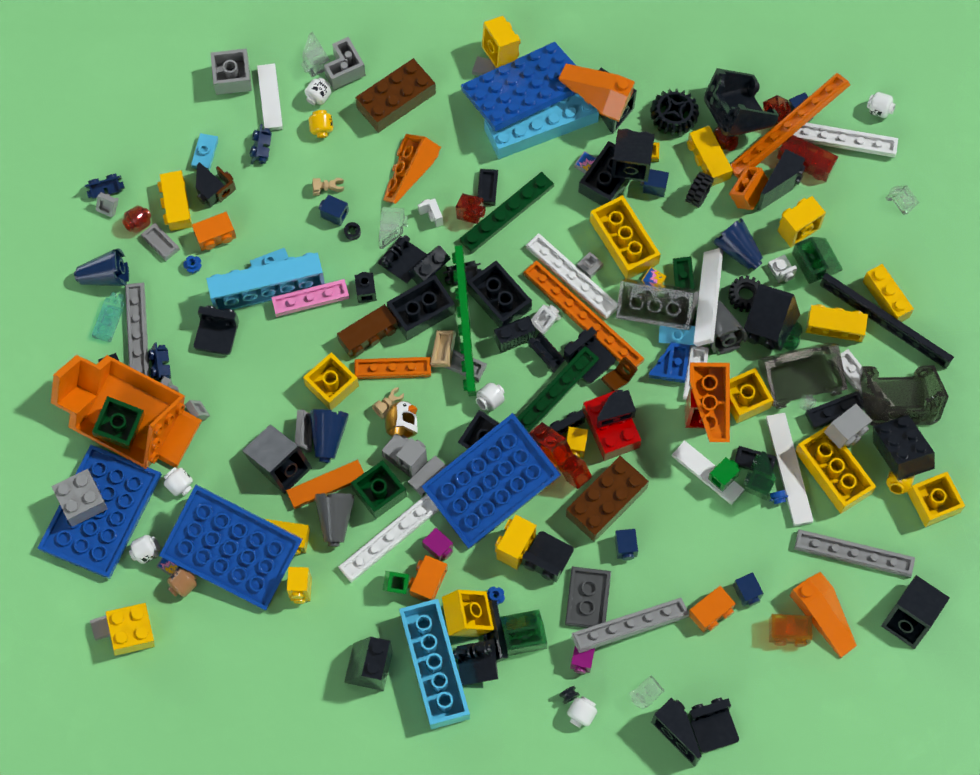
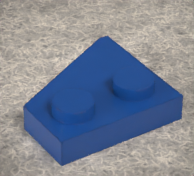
[648,343,690,383]

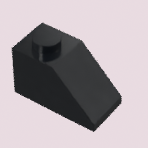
[196,162,226,208]
[596,390,636,428]

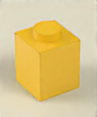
[565,427,588,459]

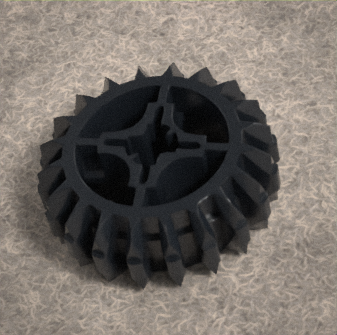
[650,88,699,136]

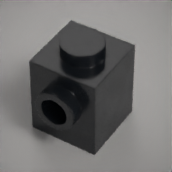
[354,272,377,303]

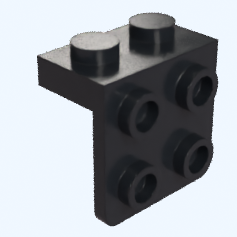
[194,305,239,355]
[563,327,616,384]
[522,531,574,583]
[688,697,739,753]

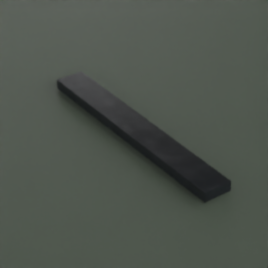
[820,272,954,369]

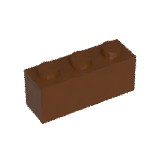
[337,304,398,358]

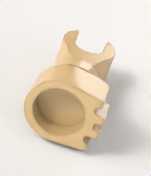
[312,178,344,196]
[372,387,404,419]

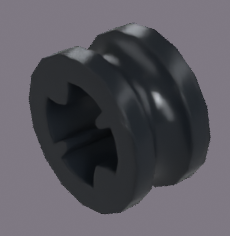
[344,222,361,240]
[559,686,580,704]

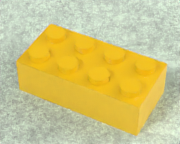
[589,195,661,280]
[795,424,876,514]

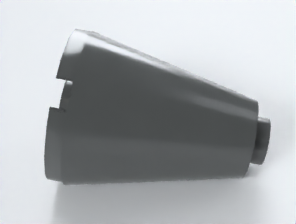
[710,301,748,354]
[315,493,354,547]

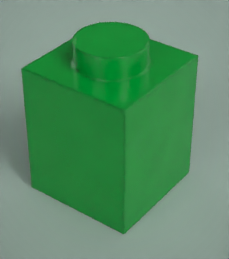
[708,457,740,492]
[383,571,409,594]

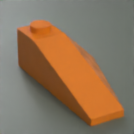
[558,64,635,122]
[384,134,441,204]
[690,363,730,442]
[790,572,857,658]

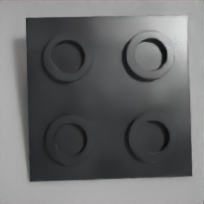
[378,235,427,284]
[453,639,498,686]

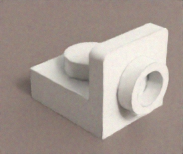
[418,198,443,227]
[768,254,797,283]
[531,304,562,334]

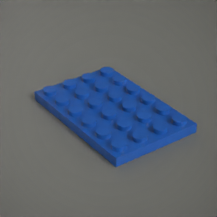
[461,42,577,132]
[421,413,561,549]
[38,445,162,579]
[159,484,303,610]

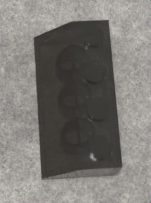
[616,278,699,330]

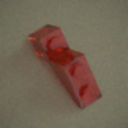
[529,422,592,489]

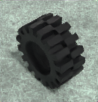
[685,171,714,208]
[728,275,761,312]

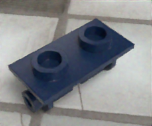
[250,124,272,164]
[85,173,125,199]
[148,342,171,381]

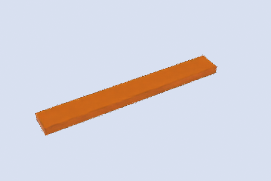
[730,73,850,179]
[523,260,645,372]

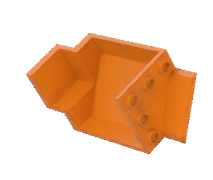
[51,355,202,469]

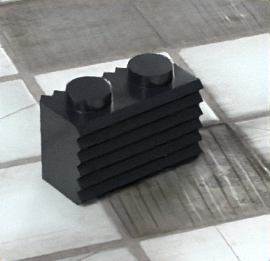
[408,246,451,285]
[494,316,535,353]

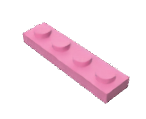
[271,279,350,317]

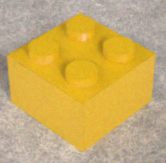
[482,16,521,68]
[777,196,826,247]
[303,352,359,410]
[730,368,774,423]
[908,472,965,527]
[495,514,537,570]
[442,590,494,637]
[106,603,155,656]

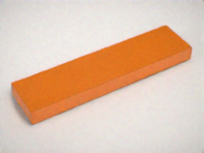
[355,357,431,379]
[286,460,364,509]

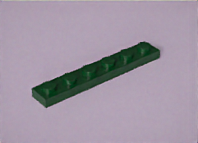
[460,172,554,254]
[517,346,599,434]

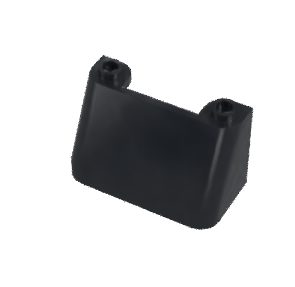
[704,68,779,137]

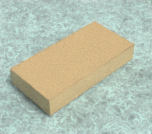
[430,330,456,367]

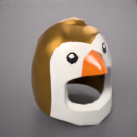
[385,401,418,438]

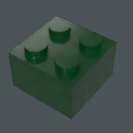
[92,396,145,450]
[351,460,407,519]

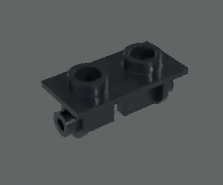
[443,260,482,286]
[528,332,565,373]

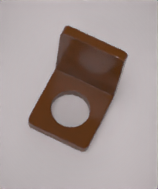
[216,166,236,202]
[601,357,638,391]

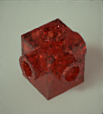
[763,95,791,126]
[456,193,486,224]

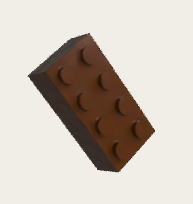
[355,58,436,133]
[566,456,649,542]

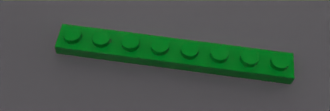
[452,245,476,397]

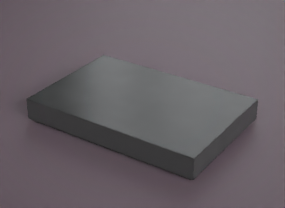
[565,566,611,628]

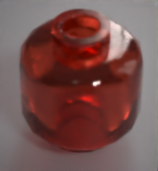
[713,126,739,152]
[122,205,151,233]

